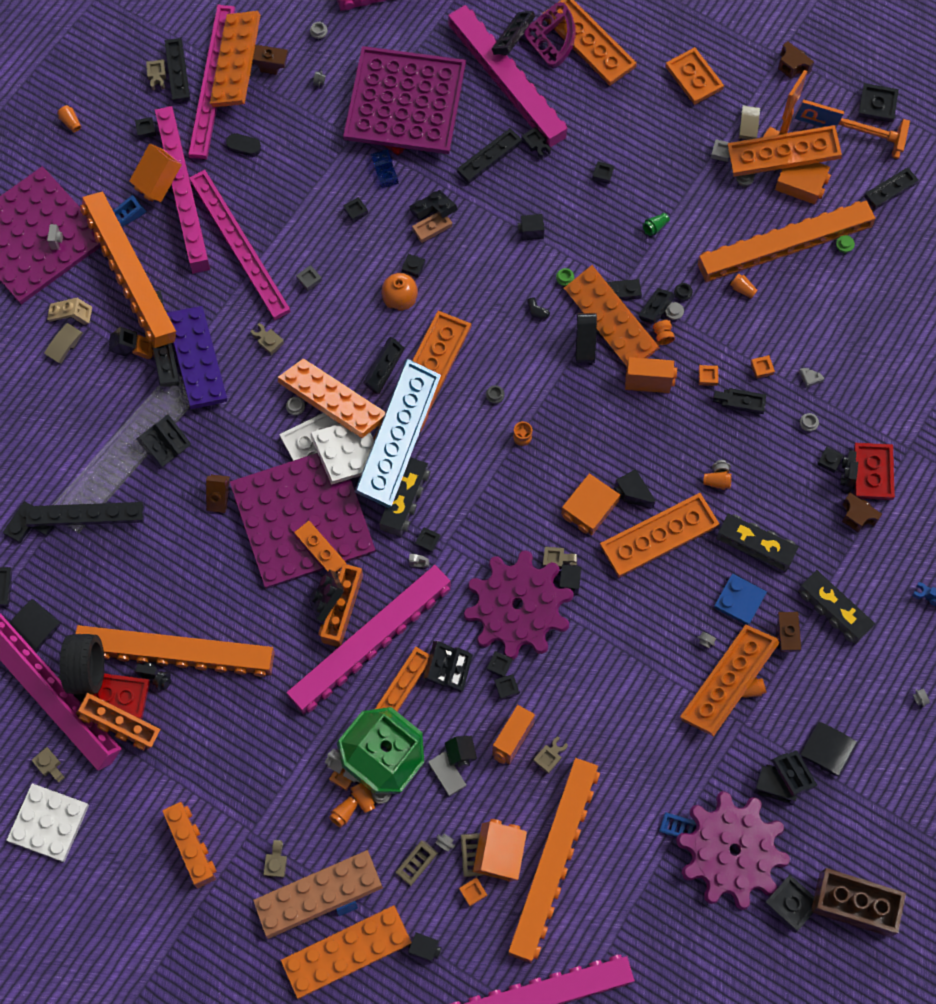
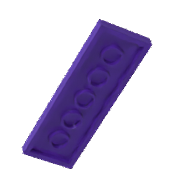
[167,306,227,409]

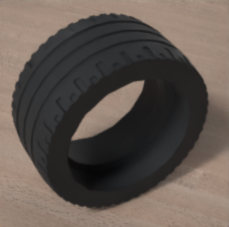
[59,634,105,695]

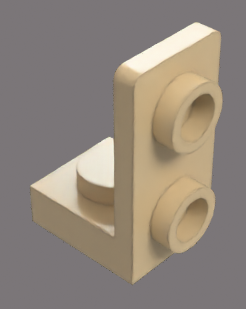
[47,298,92,325]

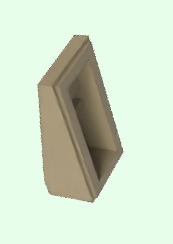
[460,833,483,877]
[395,840,438,886]

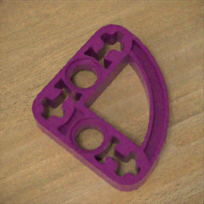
[525,2,576,68]

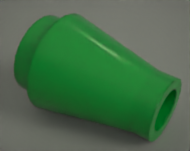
[642,213,670,236]

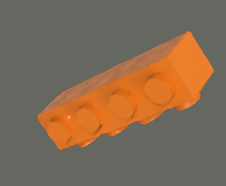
[319,564,363,647]
[76,693,160,751]
[162,802,217,889]

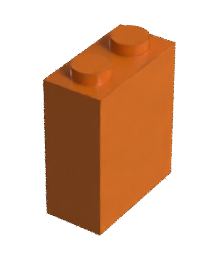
[129,143,182,202]
[775,163,831,205]
[625,357,677,393]
[561,473,620,535]
[492,705,535,765]
[473,819,527,882]

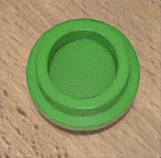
[836,235,855,253]
[556,268,574,286]

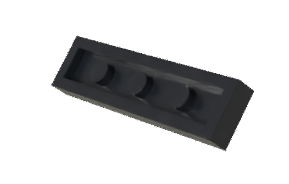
[492,11,535,55]
[164,38,191,103]
[457,128,522,184]

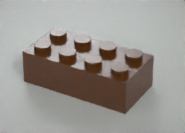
[811,868,906,937]

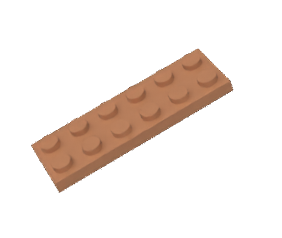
[253,850,383,939]

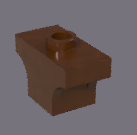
[778,41,814,79]
[252,45,288,75]
[206,474,230,513]
[842,493,882,532]
[776,612,801,652]

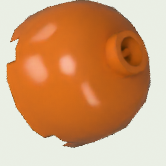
[381,273,418,311]

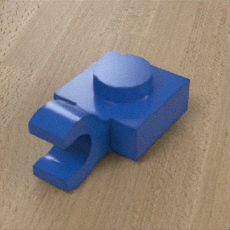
[912,582,936,606]

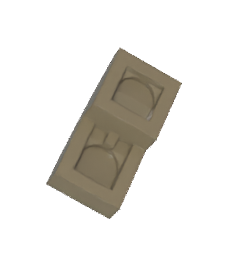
[739,106,760,139]
[44,323,83,363]

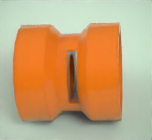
[653,320,675,345]
[513,421,533,446]

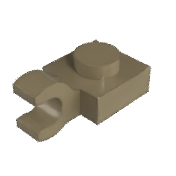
[543,547,577,569]
[32,747,65,783]
[264,840,287,878]

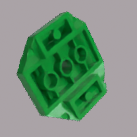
[336,707,424,794]

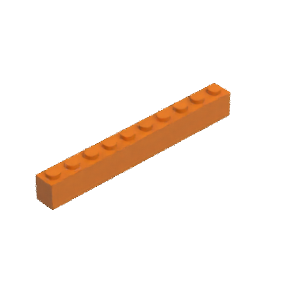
[80,191,176,348]
[697,200,876,282]
[76,625,275,677]
[508,758,600,963]

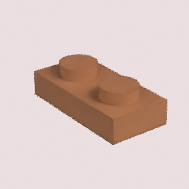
[412,213,452,243]

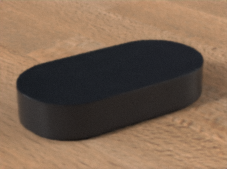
[226,133,261,156]

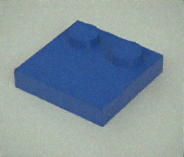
[714,573,767,626]

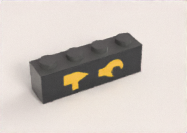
[379,457,431,537]
[716,513,799,572]
[798,570,876,645]

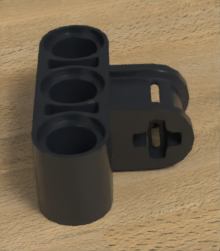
[576,313,597,363]

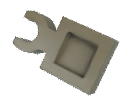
[146,60,166,90]
[251,323,284,356]
[533,737,568,774]

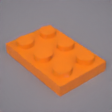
[665,47,724,105]

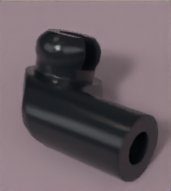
[527,297,550,320]

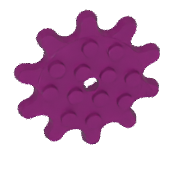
[464,550,574,660]
[676,791,790,910]

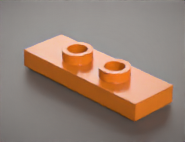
[294,521,347,573]

